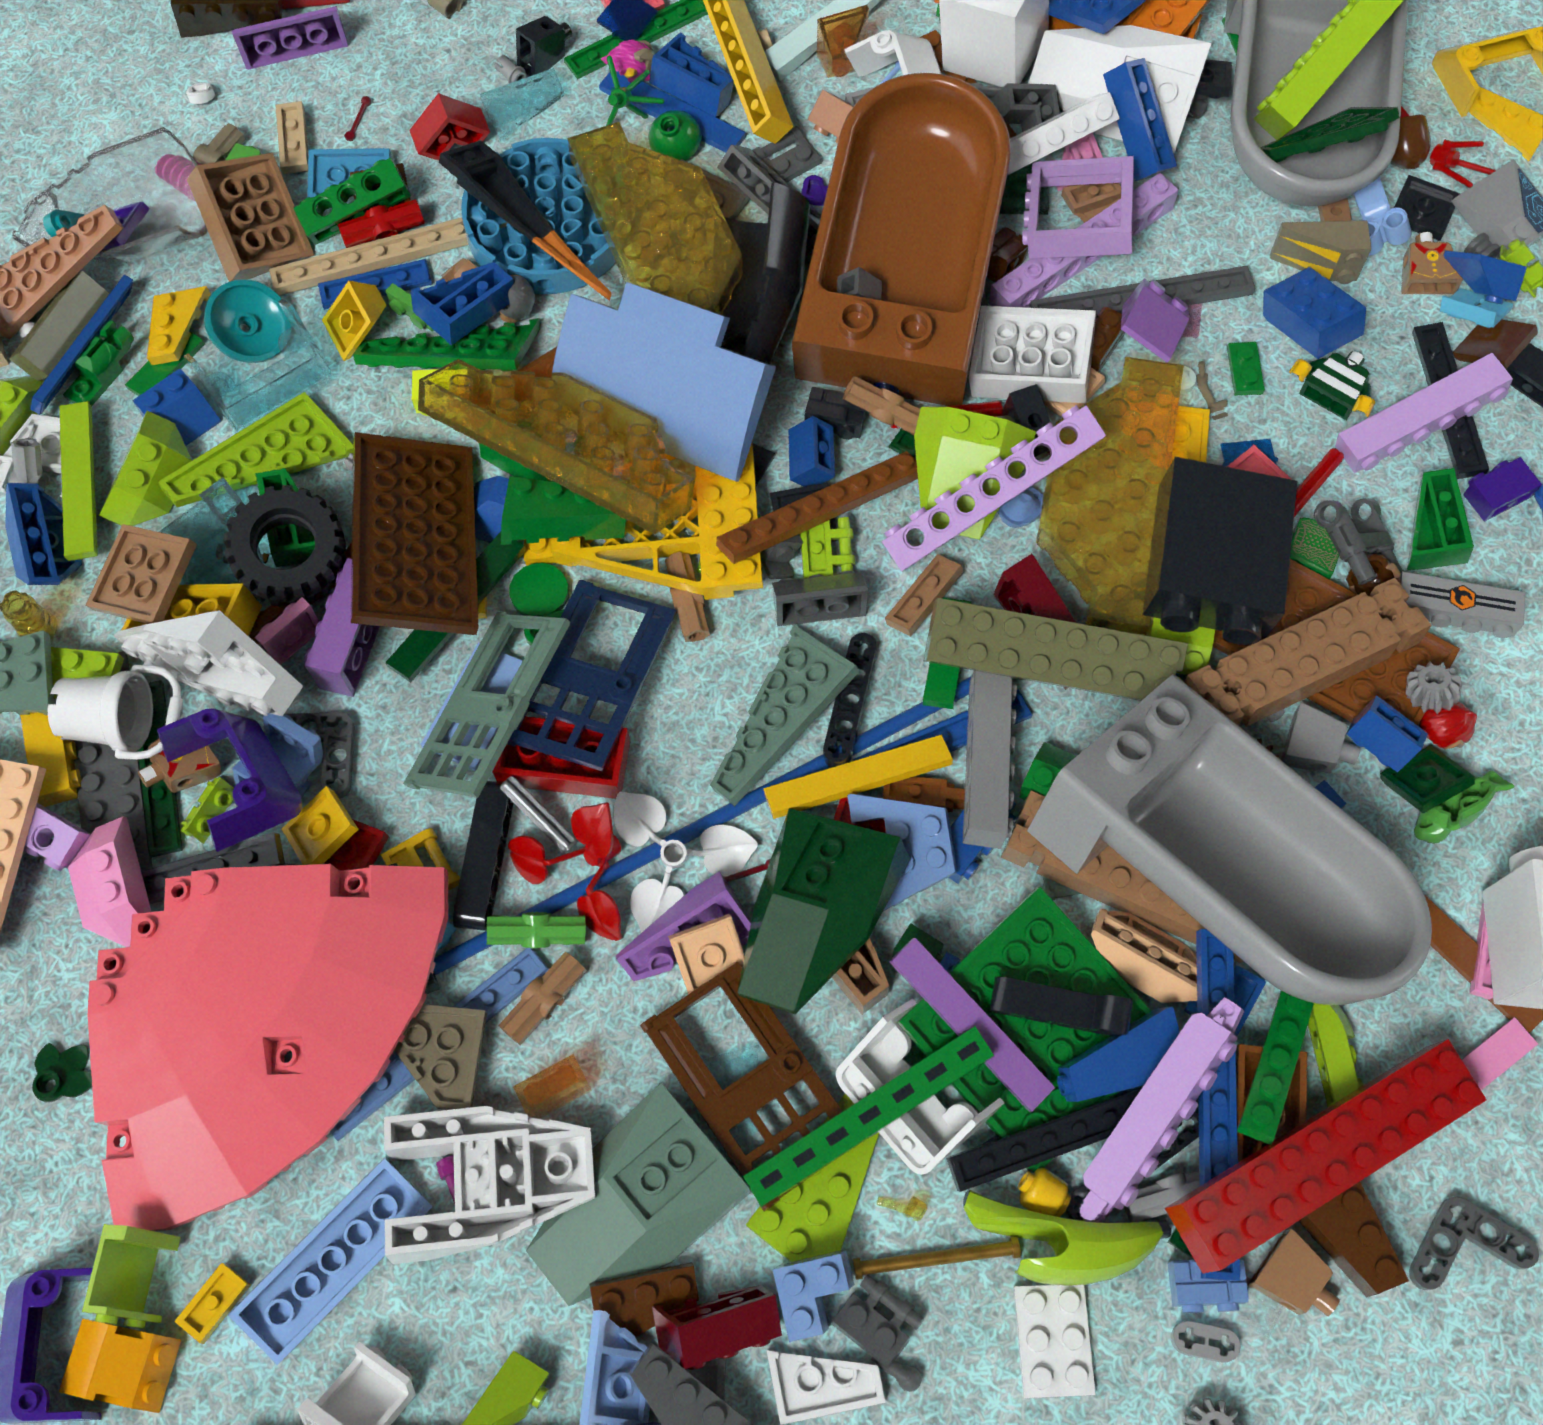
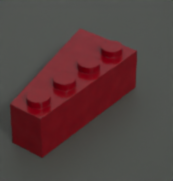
[993,554,1076,690]

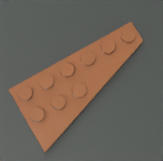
[0,204,124,339]

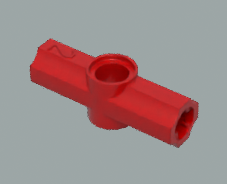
[337,199,425,248]

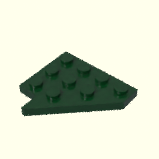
[1260,107,1400,163]

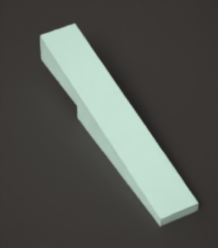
[764,0,881,81]

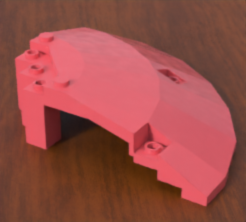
[87,864,448,1231]

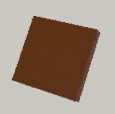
[1453,319,1538,369]

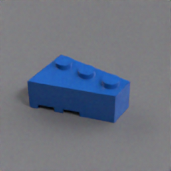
[649,32,733,117]
[411,262,513,345]

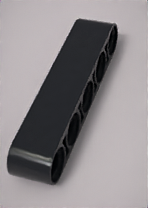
[453,781,514,931]

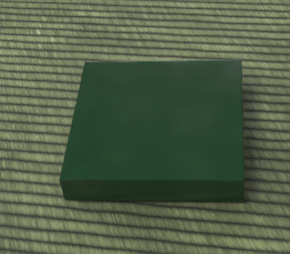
[1380,745,1475,814]

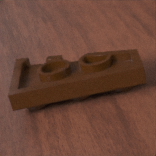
[589,1262,699,1337]

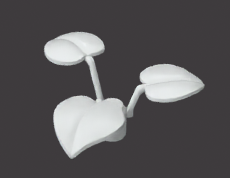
[614,792,758,933]

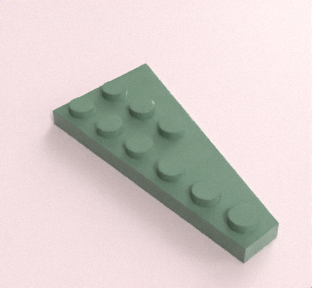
[710,625,859,807]
[0,630,54,715]

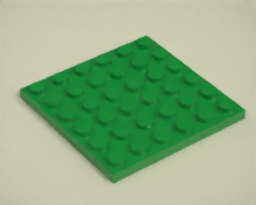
[897,887,1151,1173]

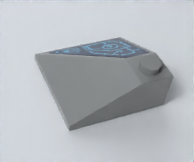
[1451,159,1543,259]

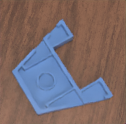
[848,794,958,911]

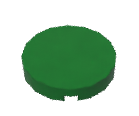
[509,563,569,617]

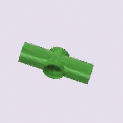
[487,912,586,948]

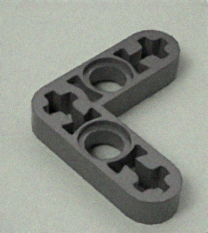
[263,712,355,799]
[1409,1197,1539,1290]

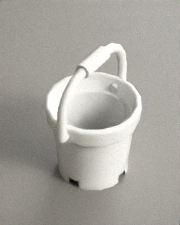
[48,665,183,760]

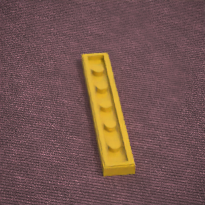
[763,734,953,819]

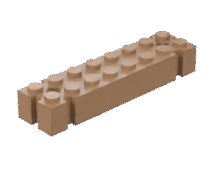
[1184,578,1432,727]
[1001,791,1243,963]

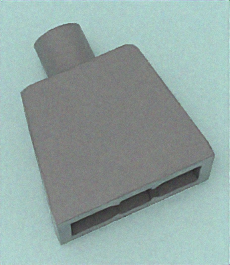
[1281,703,1361,773]

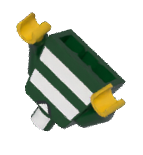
[1289,351,1375,421]

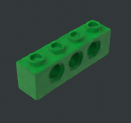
[293,158,412,245]

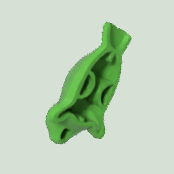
[1414,770,1515,844]

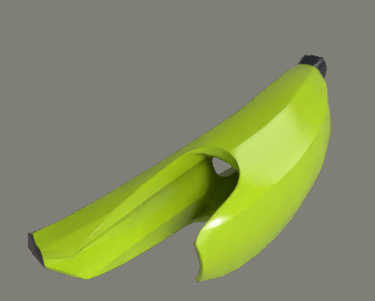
[963,1189,1172,1286]

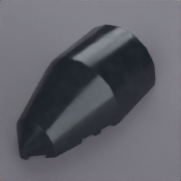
[709,182,810,364]

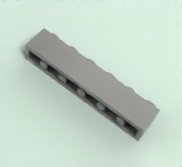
[963,671,1017,849]

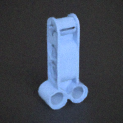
[1354,176,1412,256]

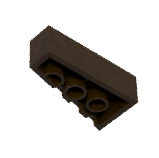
[170,0,282,38]

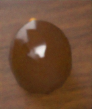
[1390,115,1431,170]

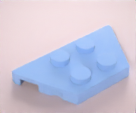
[579,1310,650,1425]

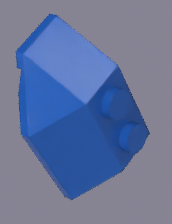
[5,483,82,585]

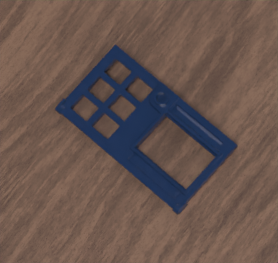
[507,580,676,771]

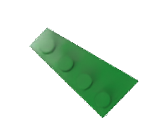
[501,476,630,545]

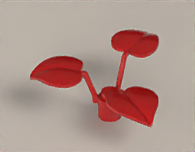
[508,803,623,941]

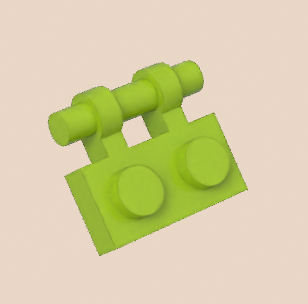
[800,517,856,579]

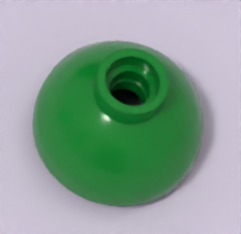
[648,110,702,164]

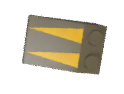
[1270,221,1371,284]

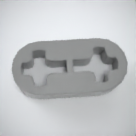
[1171,1321,1241,1363]

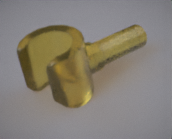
[877,1196,927,1221]

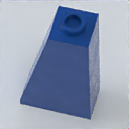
[1057,1007,1180,1102]

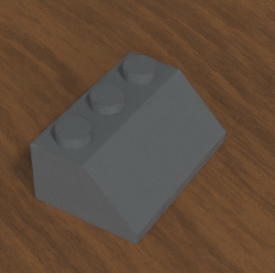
[772,571,868,626]

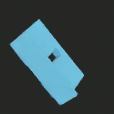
[1440,288,1513,328]

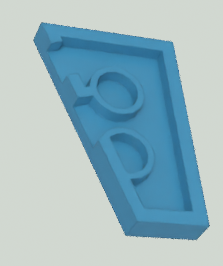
[307,148,391,198]

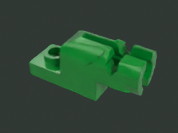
[63,320,134,406]

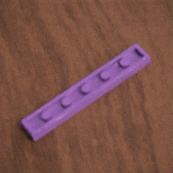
[889,938,1055,1112]

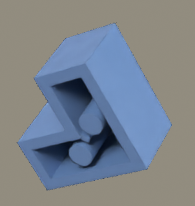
[773,1249,855,1342]

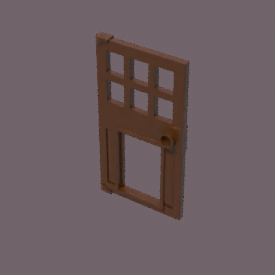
[640,962,843,1212]

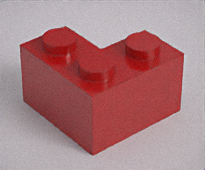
[409,93,490,160]

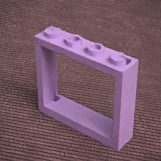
[1022,156,1134,259]

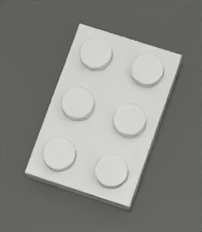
[1013,1285,1096,1399]

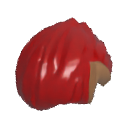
[1419,702,1477,750]

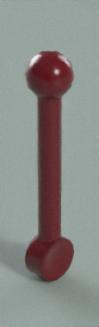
[344,96,371,141]
[723,859,771,882]

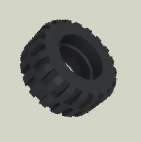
[223,485,347,607]

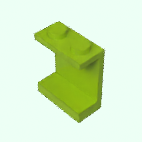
[82,1224,181,1329]

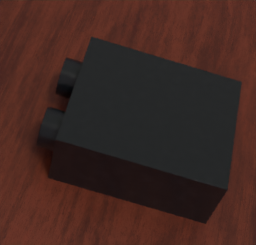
[1142,457,1297,645]

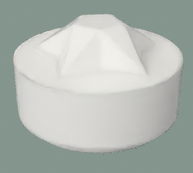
[186,83,215,104]

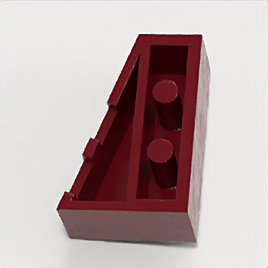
[652,1285,782,1370]

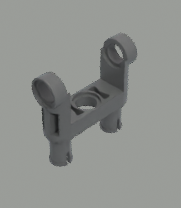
[1314,499,1404,585]

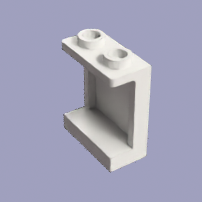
[297,1342,416,1425]

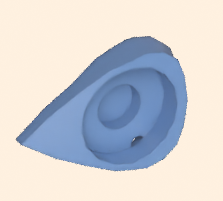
[998,487,1046,528]

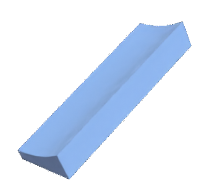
[228,1157,433,1365]

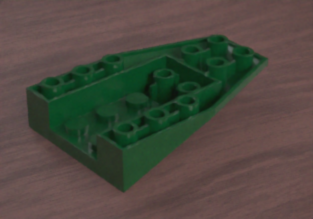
[737,808,910,1015]

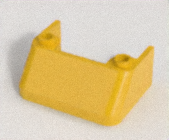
[1432,27,1543,117]

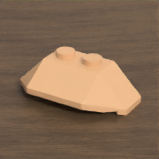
[1091,909,1197,1003]

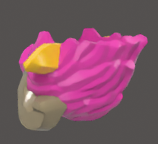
[601,40,654,83]

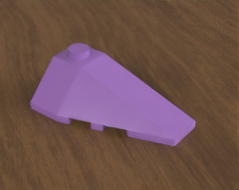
[616,871,751,981]

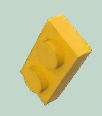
[174,1263,251,1344]

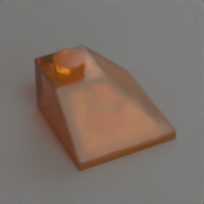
[817,5,869,78]

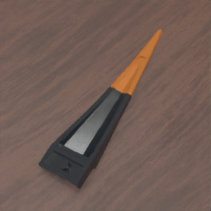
[439,140,612,301]

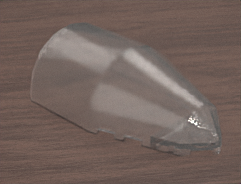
[12,127,208,263]

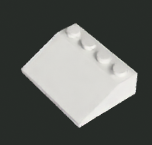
[969,306,1096,403]

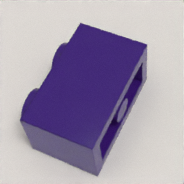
[1463,457,1542,522]

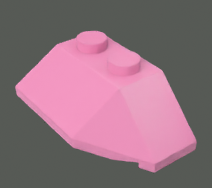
[68,816,152,947]

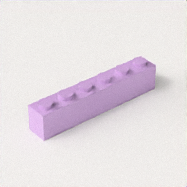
[1335,353,1513,473]

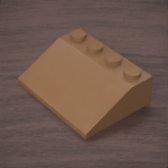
[187,153,314,282]

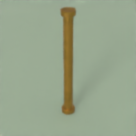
[853,1236,1021,1280]

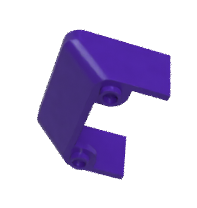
[157,708,302,852]
[0,1268,101,1424]

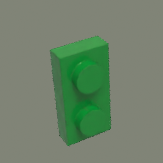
[1227,342,1265,396]

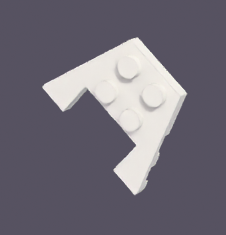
[0,414,62,498]

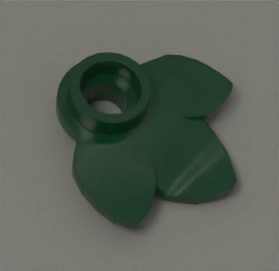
[32,1043,92,1102]

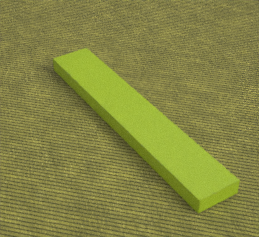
[59,401,98,561]

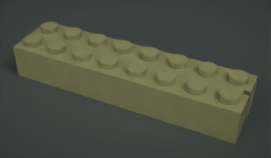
[923,598,1188,701]

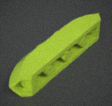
[1308,1003,1363,1108]

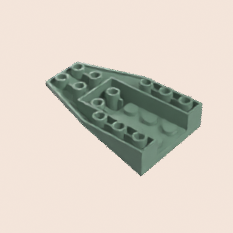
[526,1083,750,1306]

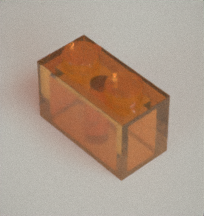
[513,1054,592,1119]

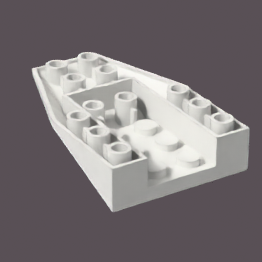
[1028,25,1211,154]
[114,610,303,716]

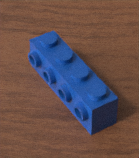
[1103,58,1177,182]

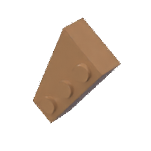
[832,937,889,1015]

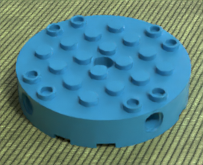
[461,138,629,294]

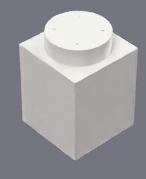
[939,0,1049,87]
[1482,846,1543,1009]

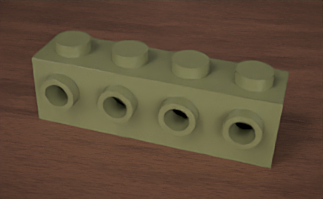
[9,270,110,381]

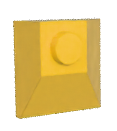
[322,281,387,361]

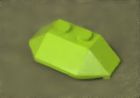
[0,376,44,456]
[99,411,192,526]

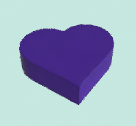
[801,175,828,206]

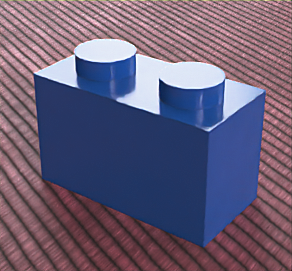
[788,416,835,487]
[1346,695,1428,773]

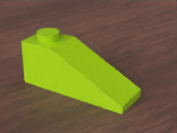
[462,1350,549,1425]

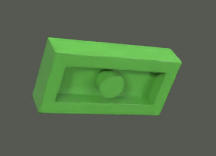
[385,283,434,332]

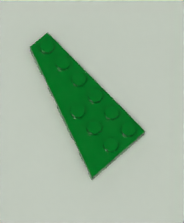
[353,318,540,372]

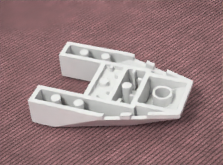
[384,1106,595,1264]

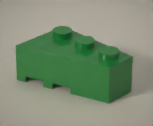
[1407,468,1474,570]

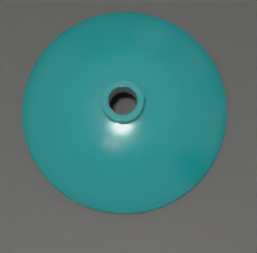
[204,280,291,363]

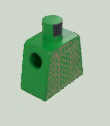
[1290,517,1339,580]

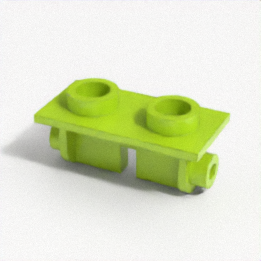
[1499,239,1543,298]
[180,777,234,844]

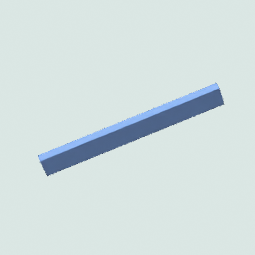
[330,948,549,1141]

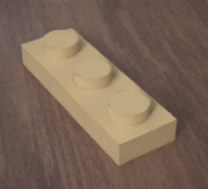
[275,101,309,174]

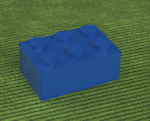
[1263,267,1366,359]

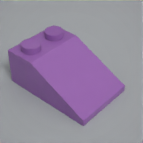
[1121,278,1189,363]

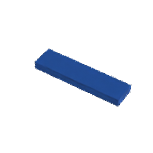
[318,259,432,310]

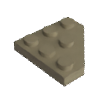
[394,1004,487,1110]

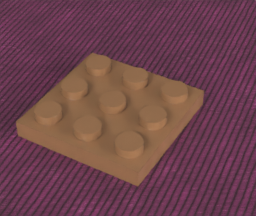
[85,524,197,624]

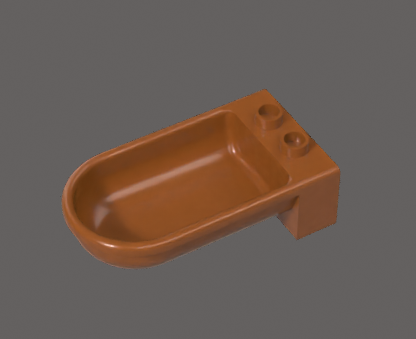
[792,73,1011,406]

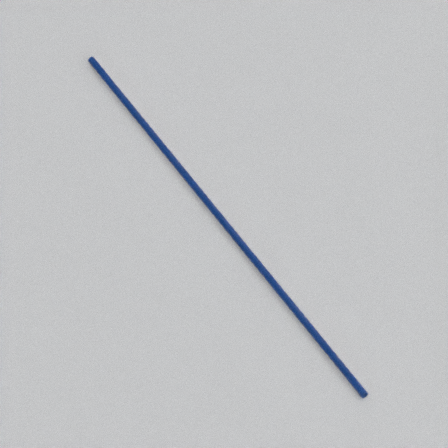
[285,585,1146,1055]

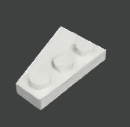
[767,1350,886,1425]

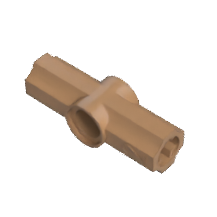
[843,376,920,435]
[665,552,710,642]
[498,952,587,1046]

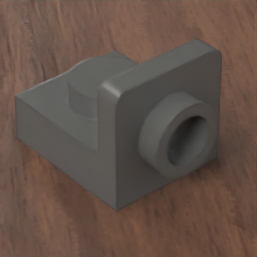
[761,534,803,579]

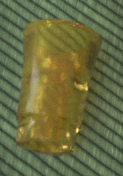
[0,590,58,640]

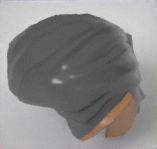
[499,275,536,323]

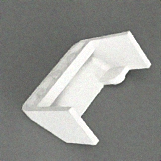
[844,30,941,77]
[836,998,1004,1175]

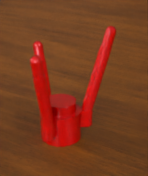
[1430,139,1496,188]

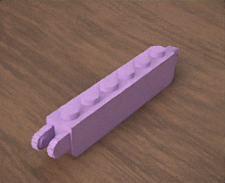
[1079,997,1244,1223]

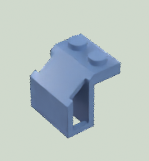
[232,713,323,798]

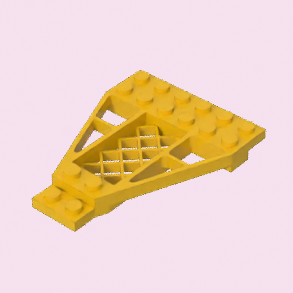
[524,440,763,600]

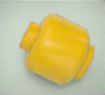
[1017,1167,1071,1217]

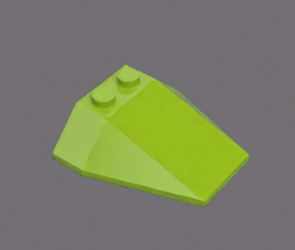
[914,407,1036,540]

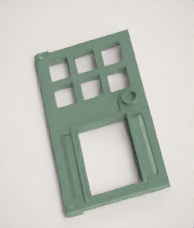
[403,612,571,798]

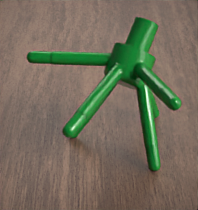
[605,55,664,130]

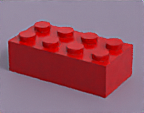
[492,716,631,799]

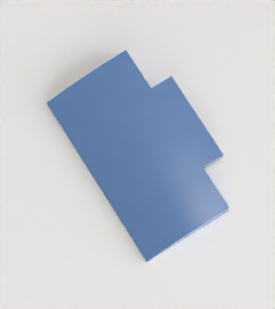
[547,282,776,482]

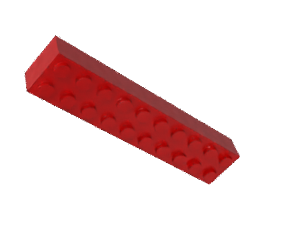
[1165,1039,1487,1274]

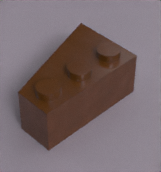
[1299,1182,1409,1298]

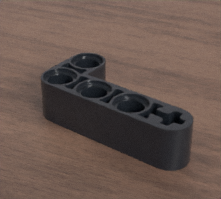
[990,977,1133,1036]

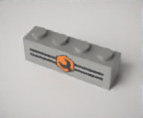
[1400,571,1526,638]

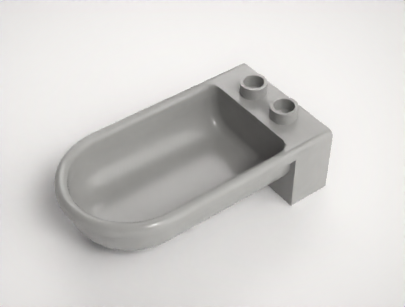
[1224,0,1408,206]
[1027,674,1432,1005]

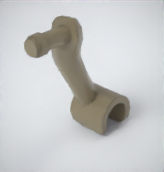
[1196,361,1228,420]

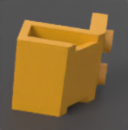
[59,1318,181,1413]

